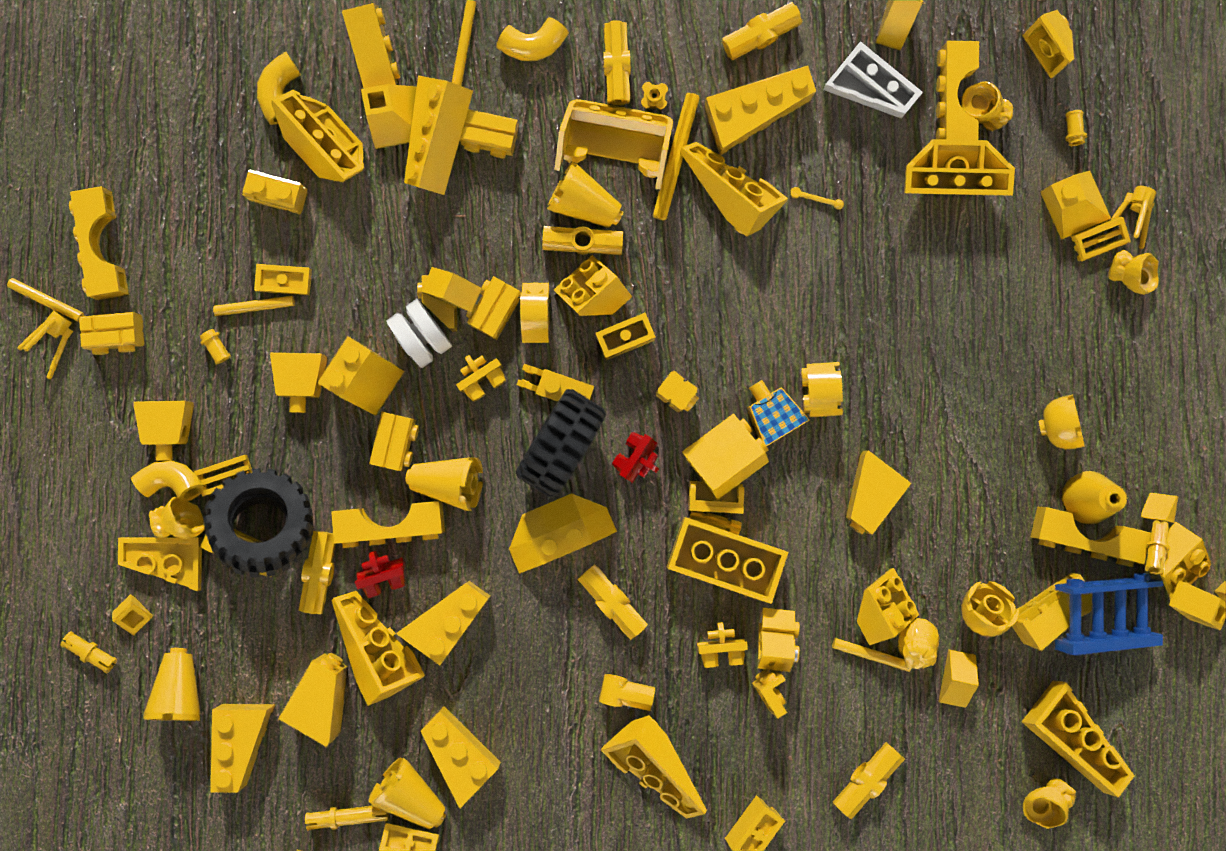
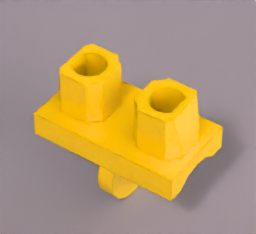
[456,355,506,402]
[697,622,748,668]

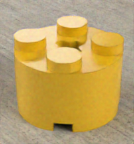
[801,362,843,417]

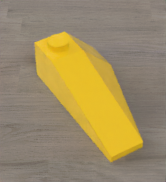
[680,142,788,237]
[331,591,425,706]
[601,715,707,819]

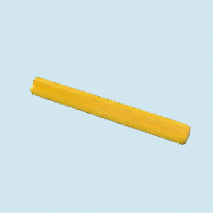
[653,93,699,220]

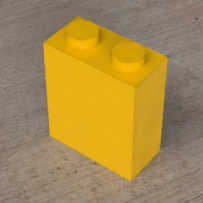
[682,414,769,500]

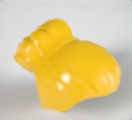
[961,81,1013,131]
[1108,250,1159,294]
[149,497,205,539]
[898,618,940,669]
[1022,778,1076,829]

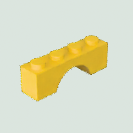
[936,41,979,140]
[69,186,129,300]
[331,501,445,548]
[1030,506,1151,567]

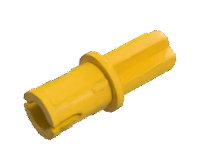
[1145,520,1170,574]

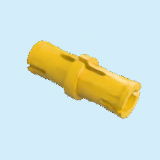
[60,631,117,674]

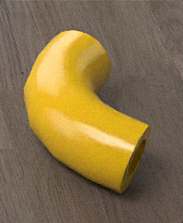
[496,17,569,61]
[257,52,301,125]
[131,460,204,502]

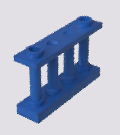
[1055,573,1163,655]

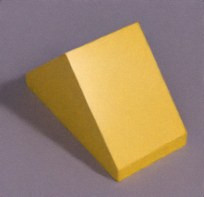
[421,267,482,313]
[938,649,979,708]

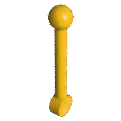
[790,187,844,210]

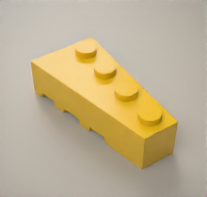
[704,66,816,155]
[404,75,473,195]
[1021,680,1135,797]

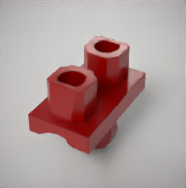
[612,432,659,483]
[355,551,405,598]

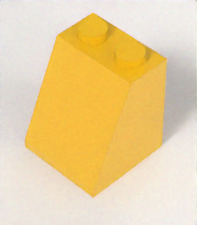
[318,336,405,415]
[279,653,348,747]

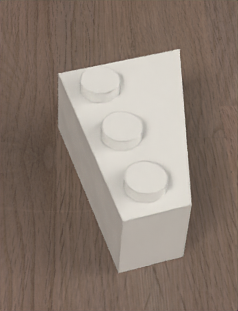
[824,41,923,118]

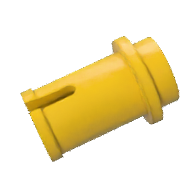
[1065,110,1087,146]
[200,329,231,365]

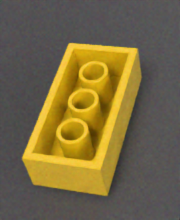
[667,517,788,604]

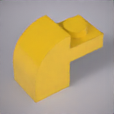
[520,283,549,343]

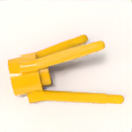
[1111,186,1157,249]
[18,310,74,379]

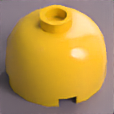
[1039,394,1085,449]
[961,581,1019,637]

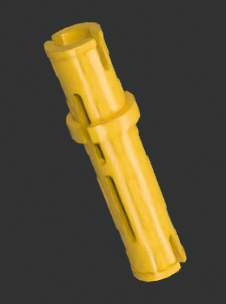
[305,805,389,831]

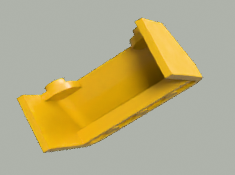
[554,100,673,189]

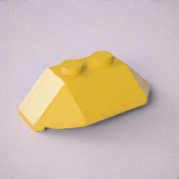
[271,90,364,182]
[904,139,1015,195]
[509,493,617,573]

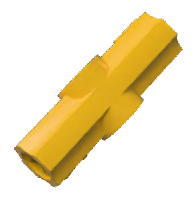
[722,2,803,61]
[603,20,631,106]
[542,226,623,255]
[298,531,336,614]
[577,564,648,640]
[833,742,905,819]

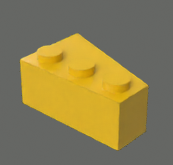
[342,3,401,88]
[1012,572,1092,651]
[396,581,491,666]
[211,704,275,793]
[420,706,501,808]

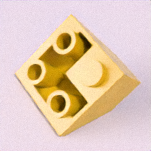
[361,84,417,149]
[554,255,632,316]
[1160,522,1212,598]
[857,568,919,645]

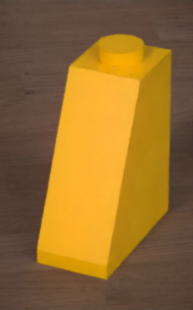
[876,0,923,50]
[846,450,911,535]

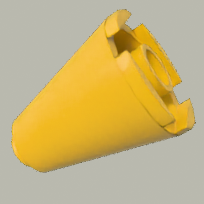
[547,161,623,228]
[405,457,483,511]
[1062,471,1127,524]
[144,648,201,721]
[368,757,446,829]

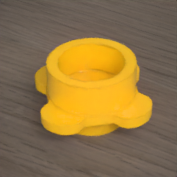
[641,82,668,110]

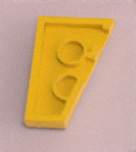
[118,537,202,591]

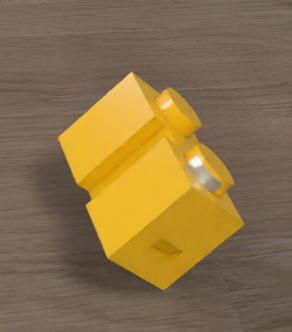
[758,608,799,672]

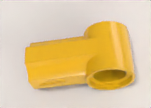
[599,674,655,711]

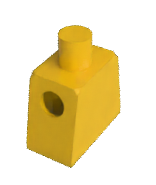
[270,353,327,413]
[134,401,194,461]

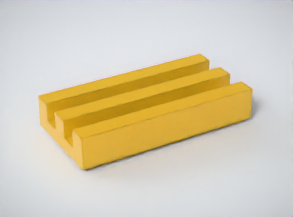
[1071,217,1131,261]
[194,455,252,497]

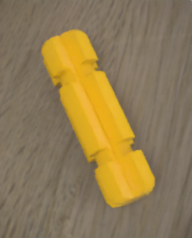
[689,511,742,535]

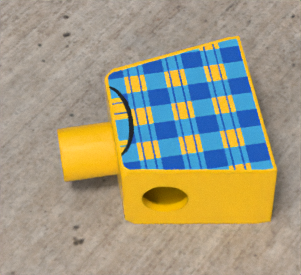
[747,380,809,446]

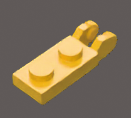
[516,364,594,402]

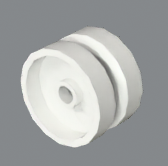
[386,299,452,368]

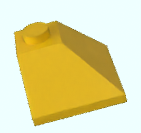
[1022,10,1074,79]
[1040,171,1111,240]

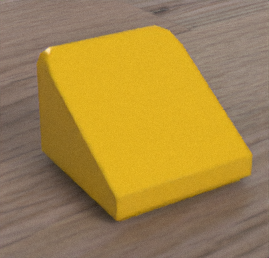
[1141,493,1178,523]
[112,594,153,636]

